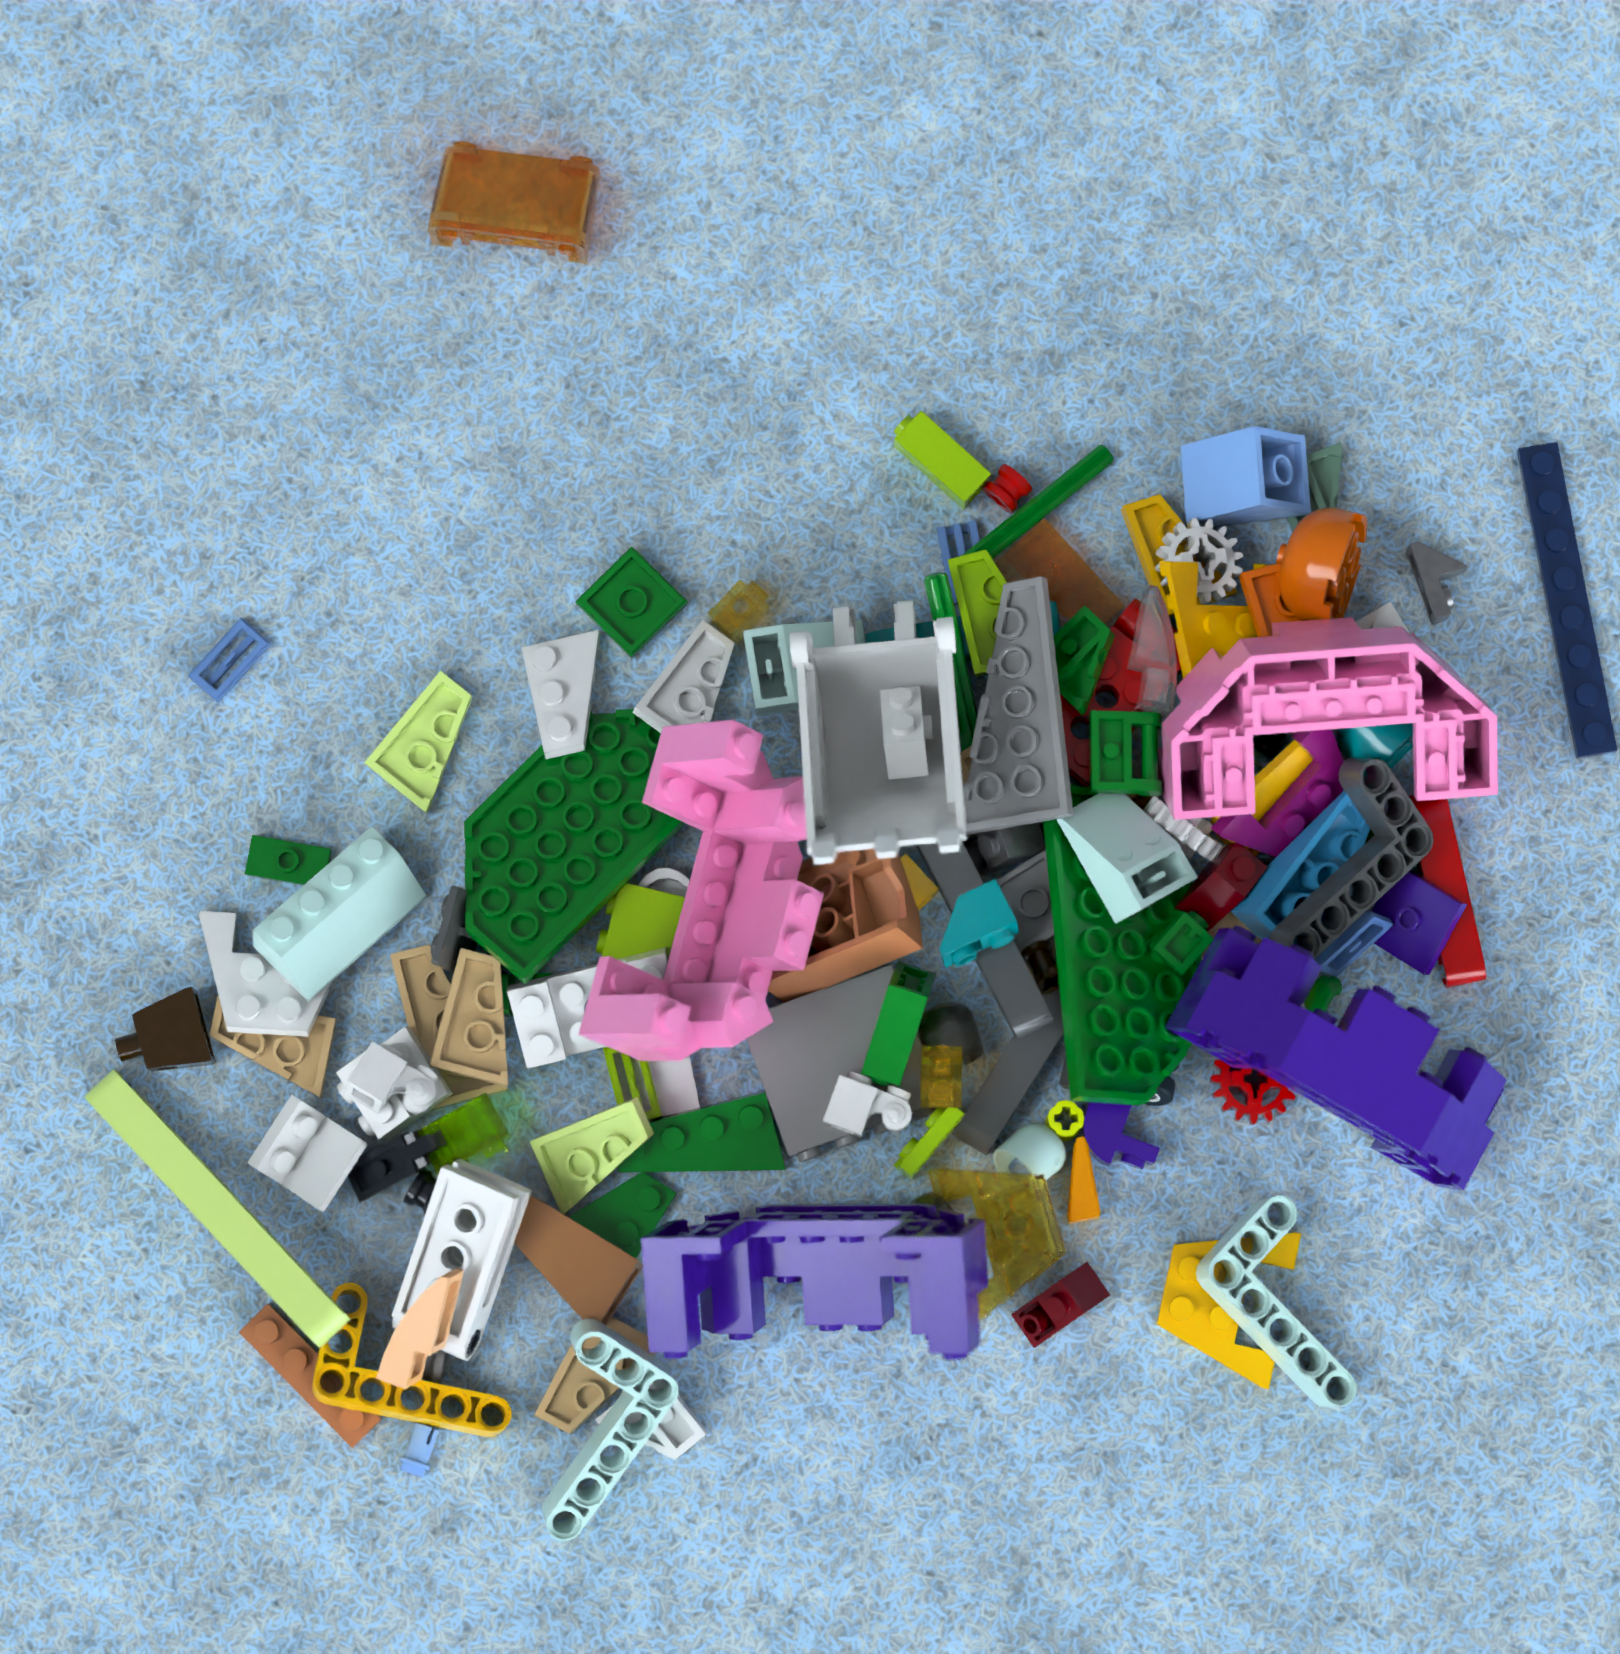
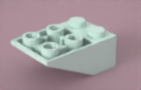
[743,620,865,717]
[1057,793,1198,924]

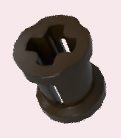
[1020,940,1059,994]

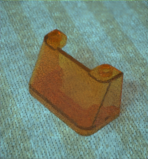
[428,141,601,264]

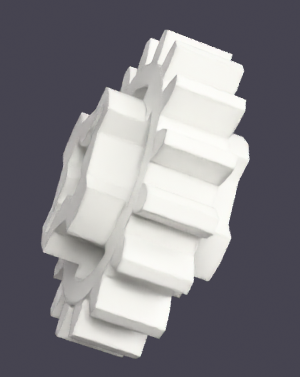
[1155,518,1243,605]
[1143,796,1225,861]

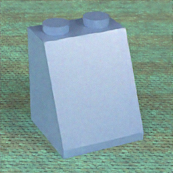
[1180,426,1311,526]

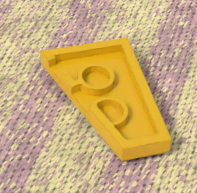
[1120,494,1238,619]

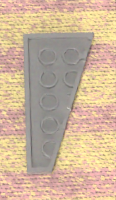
[963,576,1074,835]

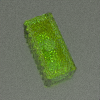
[417,1093,512,1175]

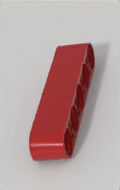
[1409,795,1486,988]

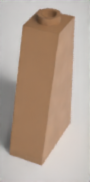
[514,1195,643,1326]

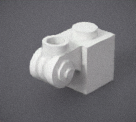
[344,1042,438,1114]
[823,1072,912,1138]

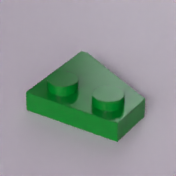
[1054,605,1115,715]
[569,1172,677,1258]

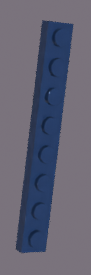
[1517,442,1618,759]

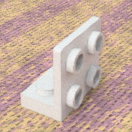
[247,1095,367,1212]

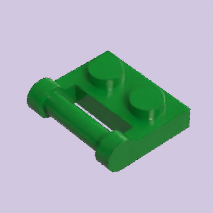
[1089,710,1162,796]

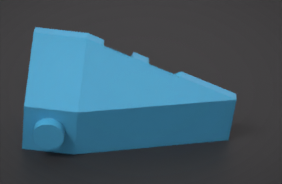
[1231,791,1370,945]

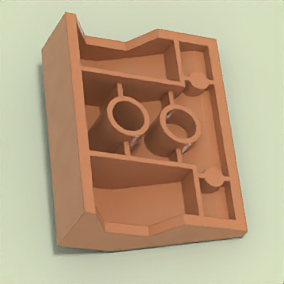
[768,848,923,1003]

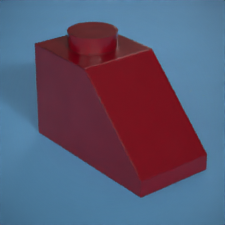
[1174,842,1267,932]

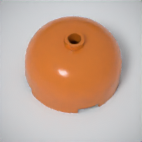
[1276,507,1367,621]

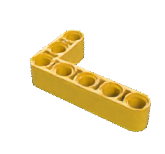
[312,1283,511,1437]

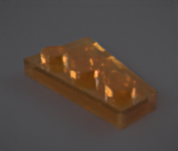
[995,518,1125,625]

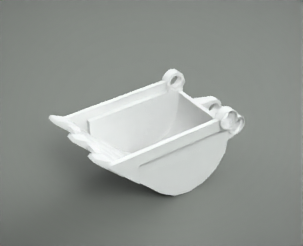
[790,600,966,864]

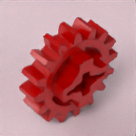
[1209,1060,1296,1125]

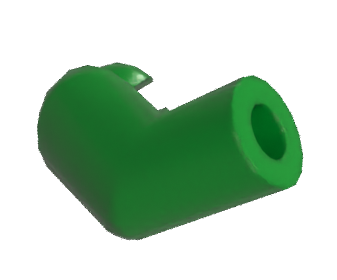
[1304,975,1342,1013]

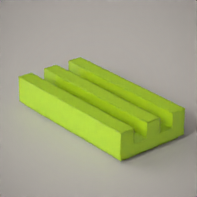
[603,1047,662,1120]

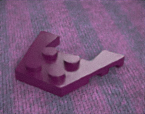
[1211,729,1344,857]

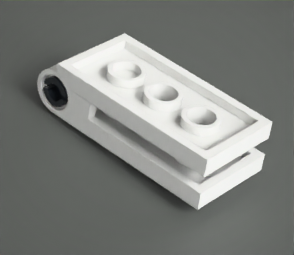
[392,1159,532,1361]

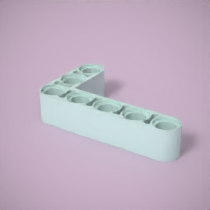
[1196,1195,1357,1408]
[542,1319,679,1541]

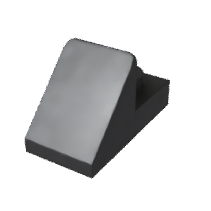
[1406,541,1468,625]

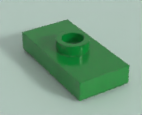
[245,835,332,885]

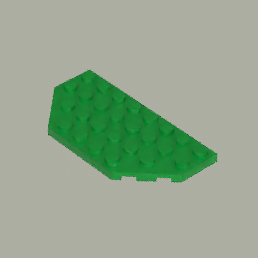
[464,709,686,984]
[1043,785,1201,1105]

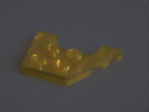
[927,1167,1067,1321]

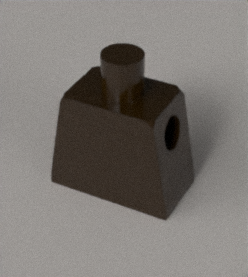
[115,987,216,1072]

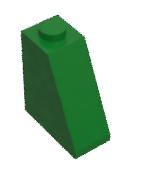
[861,961,936,1086]

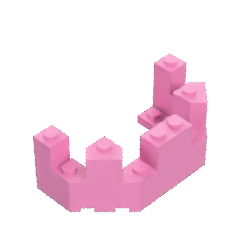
[1158,617,1498,820]
[579,720,824,1061]

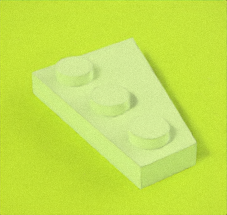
[364,670,472,814]
[530,1097,654,1214]

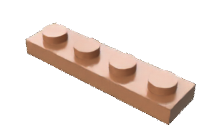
[239,1303,382,1448]

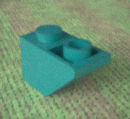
[939,879,1019,968]

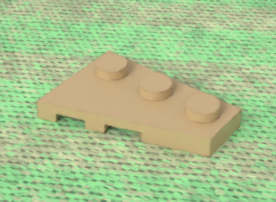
[209,996,337,1099]
[534,1317,657,1435]

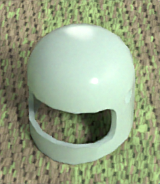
[993,1123,1066,1199]

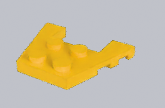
[1160,561,1273,679]
[1156,1232,1301,1390]

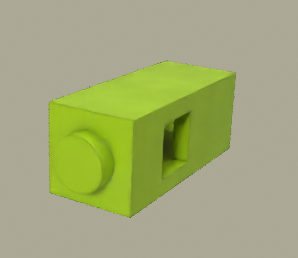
[894,411,991,510]

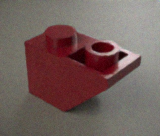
[1011,1262,1110,1348]

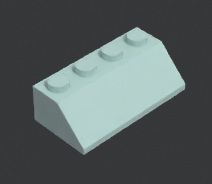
[253,826,426,1002]

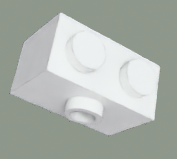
[880,686,934,780]

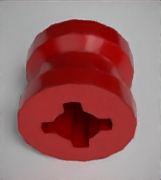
[982,464,1033,514]

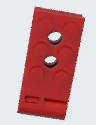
[1060,598,1181,787]

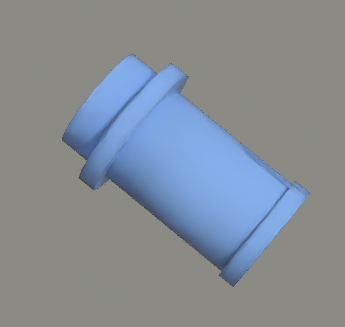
[399,1423,440,1478]

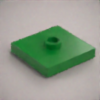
[575,546,688,659]

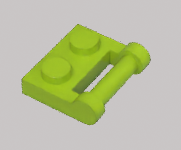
[893,1103,964,1181]

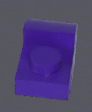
[1082,1102,1160,1169]

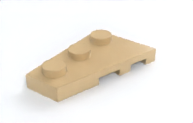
[429,948,509,1087]

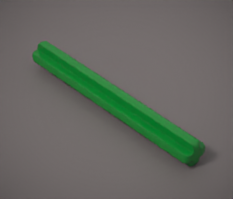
[961,445,1114,559]
[924,572,978,751]

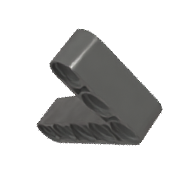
[1269,757,1433,960]

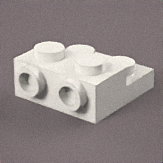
[336,1027,453,1140]

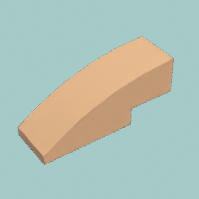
[376,1268,464,1389]

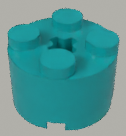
[1336,723,1413,778]

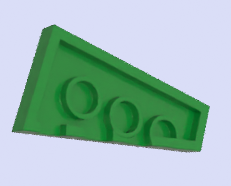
[617,1090,786,1173]

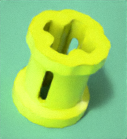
[1045,1100,1084,1142]

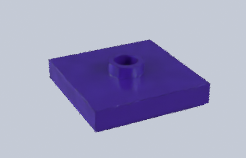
[1372,870,1467,975]

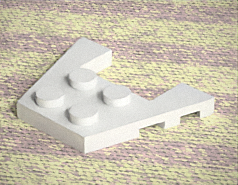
[199,911,331,1037]

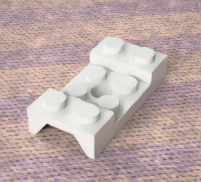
[507,947,668,1069]

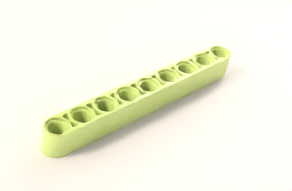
[84,1068,351,1348]

